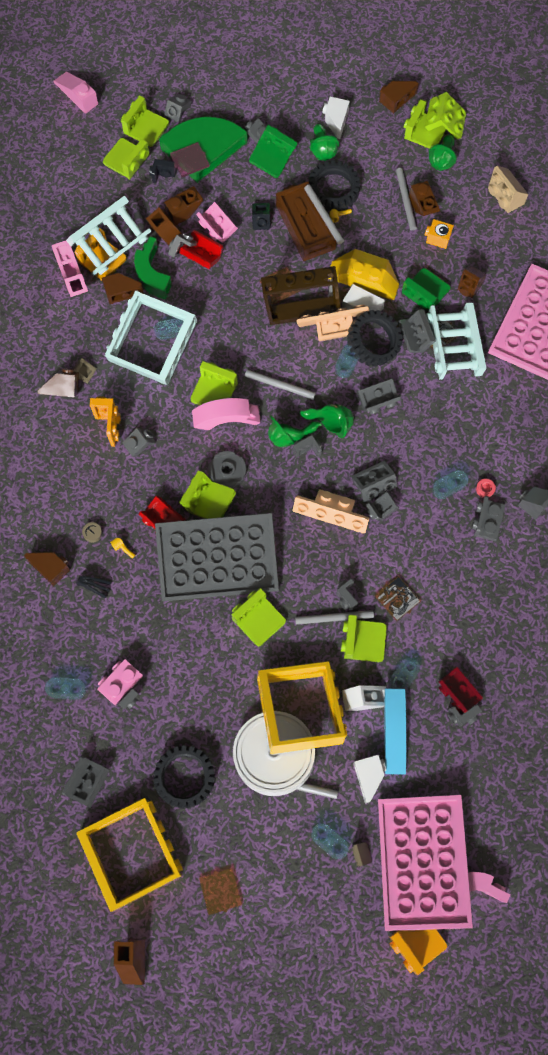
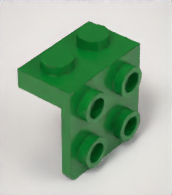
[249,125,298,178]
[402,268,450,312]

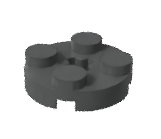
[208,451,246,488]

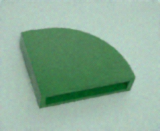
[159,117,247,183]

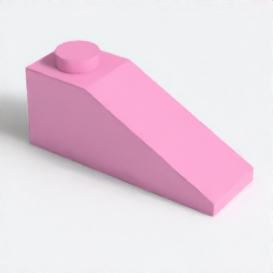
[54,72,98,114]

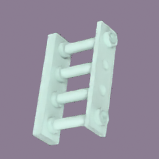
[66,196,151,276]
[426,303,486,380]

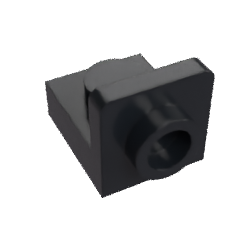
[149,159,176,183]
[252,203,270,230]

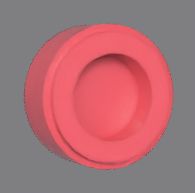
[476,478,496,498]

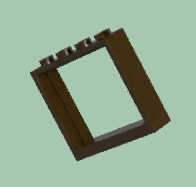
[261,266,341,325]

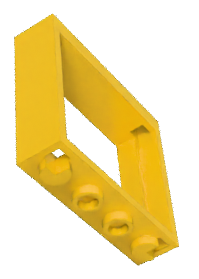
[257,662,347,754]
[76,798,183,912]

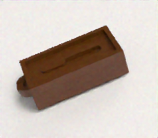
[276,182,336,262]

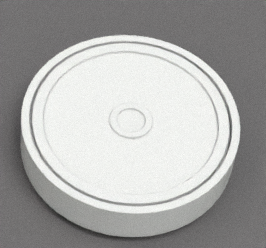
[233,711,315,796]

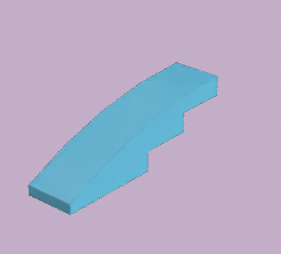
[384,688,406,774]

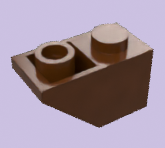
[409,181,440,216]
[164,186,203,225]
[146,207,183,245]
[457,265,487,299]
[114,938,145,985]

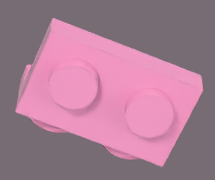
[196,202,238,243]
[97,659,143,706]

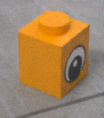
[425,219,454,249]

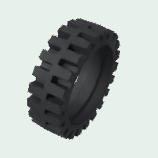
[309,160,360,211]
[347,310,403,367]
[154,746,215,808]

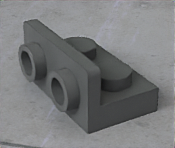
[351,461,397,502]
[472,496,505,542]

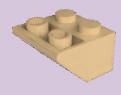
[488,166,528,213]

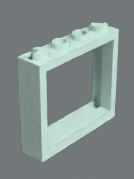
[105,291,197,385]

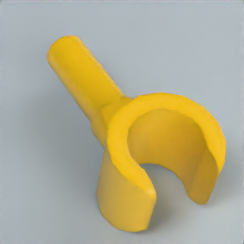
[329,209,352,223]
[110,538,136,559]

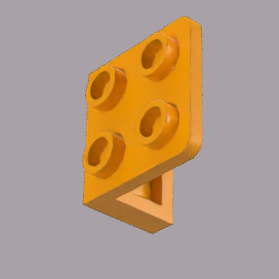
[75,228,127,280]
[90,396,121,447]
[389,929,447,975]

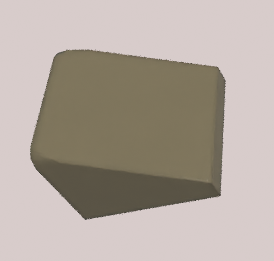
[73,358,97,384]
[352,842,372,867]

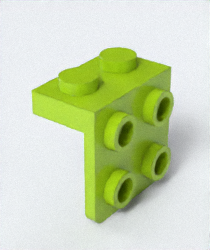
[425,92,466,140]
[121,95,169,147]
[404,99,446,149]
[103,138,149,179]
[190,361,238,406]
[180,471,236,519]
[231,588,286,647]
[341,615,386,662]

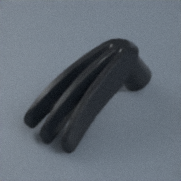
[76,576,111,599]

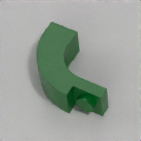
[134,237,172,300]

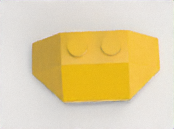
[328,249,399,300]

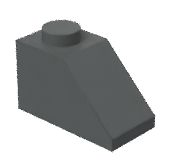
[518,486,548,520]

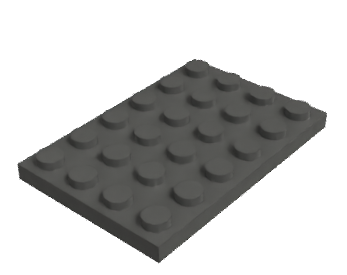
[155,513,279,601]

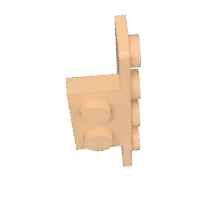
[297,305,370,341]
[293,489,369,533]

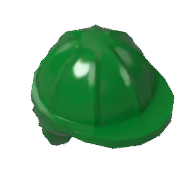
[309,123,339,161]
[428,134,457,171]
[300,404,354,438]
[268,415,322,447]

